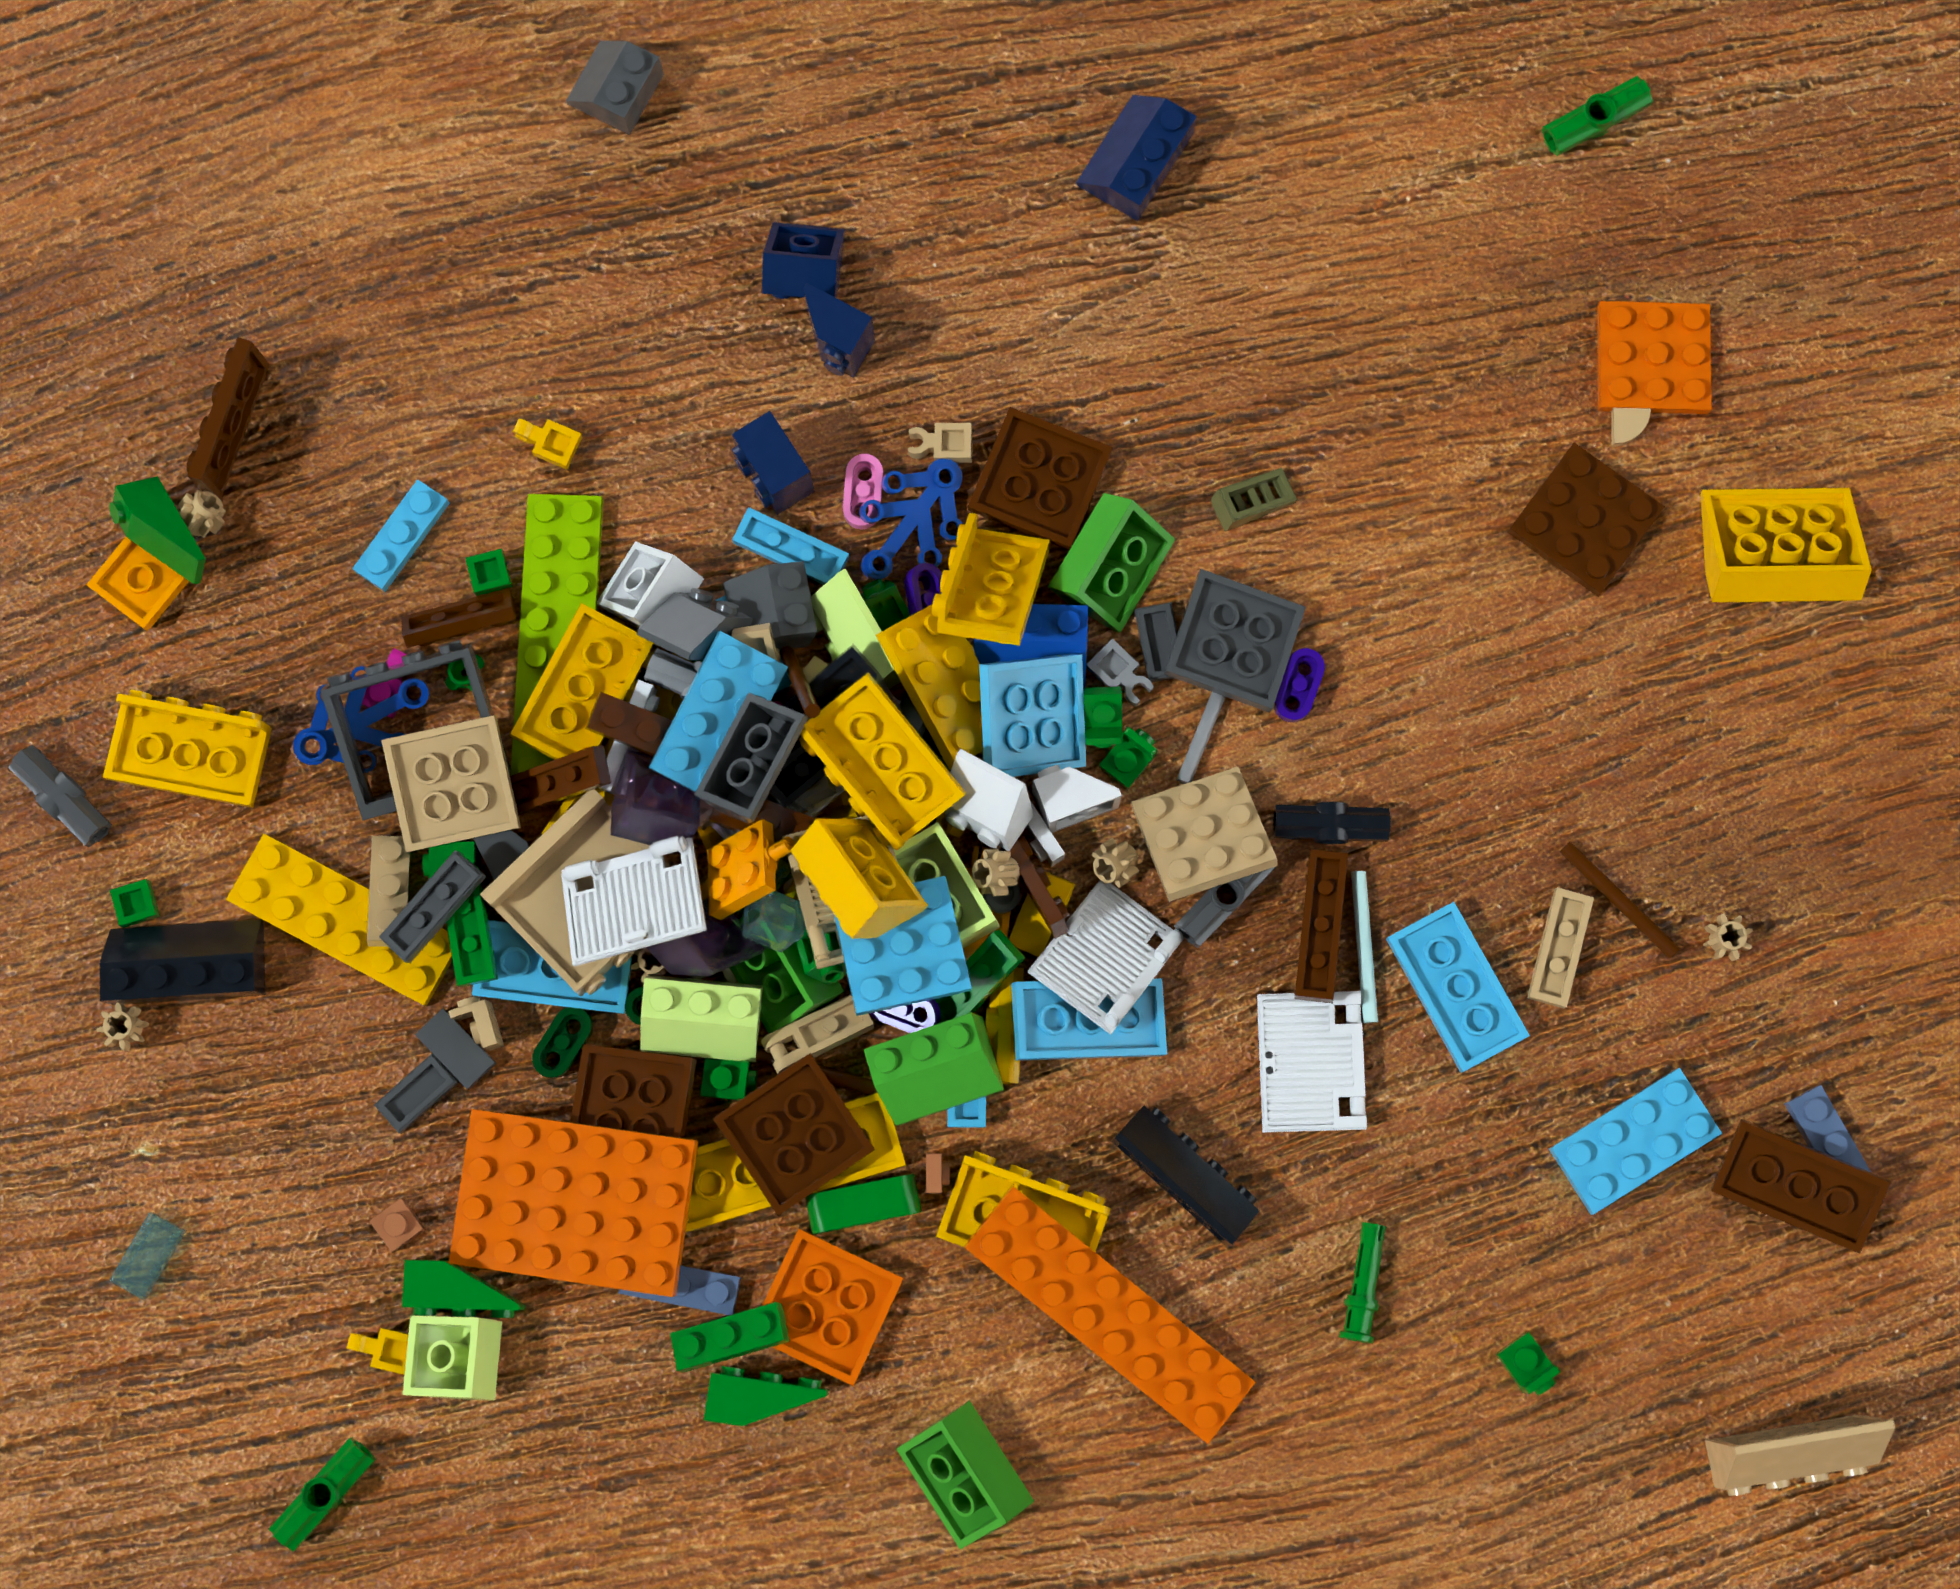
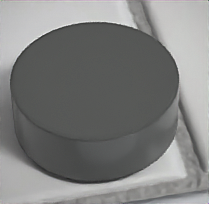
[982,882,1021,914]

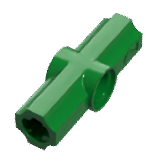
[1541,76,1653,156]
[269,1437,376,1552]

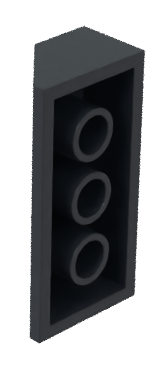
[99,919,266,1005]
[1111,1106,1259,1246]

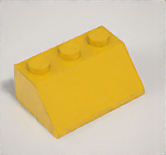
[790,819,928,939]

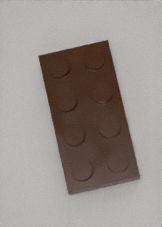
[187,337,270,500]
[1711,1119,1891,1254]

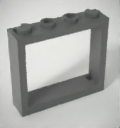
[320,640,511,821]

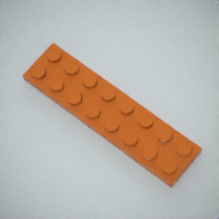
[964,1186,1256,1444]

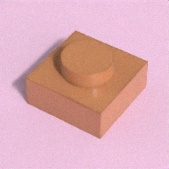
[926,1154,950,1194]
[370,1198,426,1253]

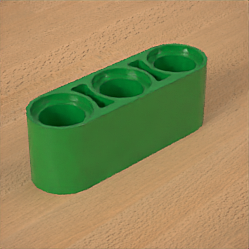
[805,1174,922,1234]

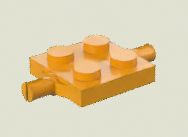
[700,819,795,920]

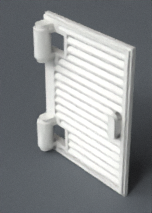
[561,835,707,967]
[1027,880,1184,1035]
[1257,991,1367,1133]

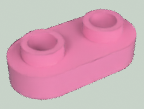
[843,454,883,529]

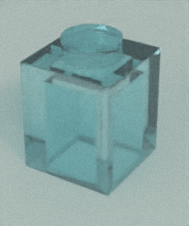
[742,891,806,953]

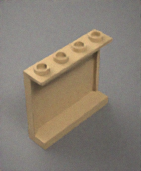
[480,789,670,997]

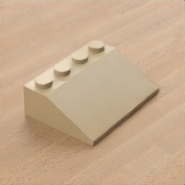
[1705,1415,1895,1496]

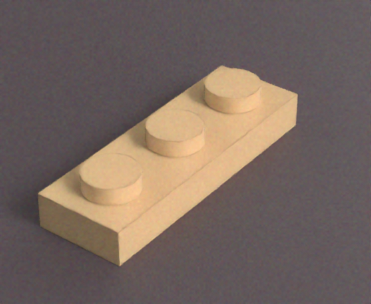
[367,836,410,947]
[1527,887,1594,1009]

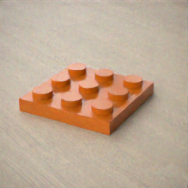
[1597,301,1712,414]
[762,1228,904,1386]

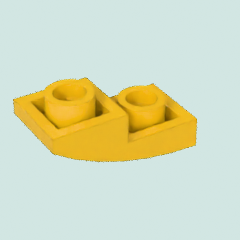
[1009,871,1075,957]

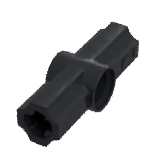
[1273,802,1391,844]

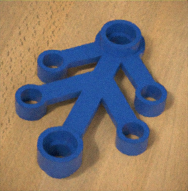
[859,459,963,580]
[293,666,429,773]

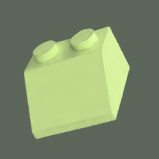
[403,1315,502,1401]

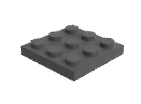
[1164,569,1306,713]

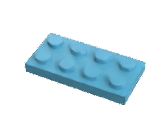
[649,631,788,792]
[1386,902,1530,1073]
[472,919,633,1014]
[1011,978,1167,1061]
[1549,1068,1722,1215]

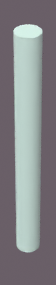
[1351,871,1378,1024]

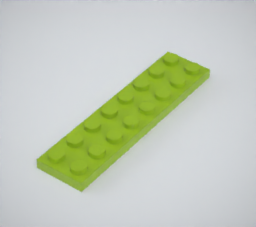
[511,494,604,776]

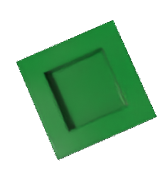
[465,548,512,596]
[110,879,160,928]

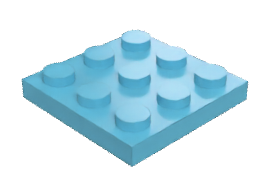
[979,653,1086,777]
[833,876,972,1016]

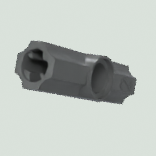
[8,745,112,847]
[1174,866,1277,948]

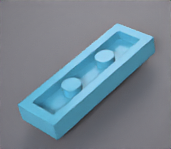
[352,479,450,592]
[732,507,849,585]

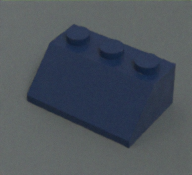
[1076,95,1197,221]

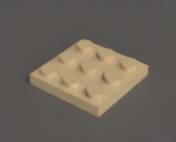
[381,715,521,852]
[1131,767,1278,902]

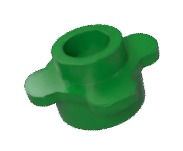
[445,655,485,691]

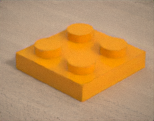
[86,537,189,632]

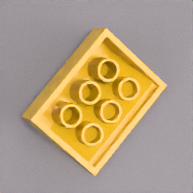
[1700,488,1872,602]

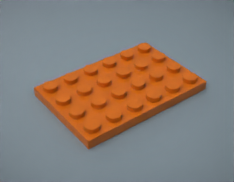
[449,1109,698,1297]

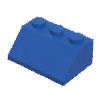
[974,604,1088,688]

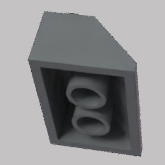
[694,692,808,823]

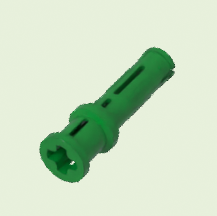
[1339,1222,1387,1344]

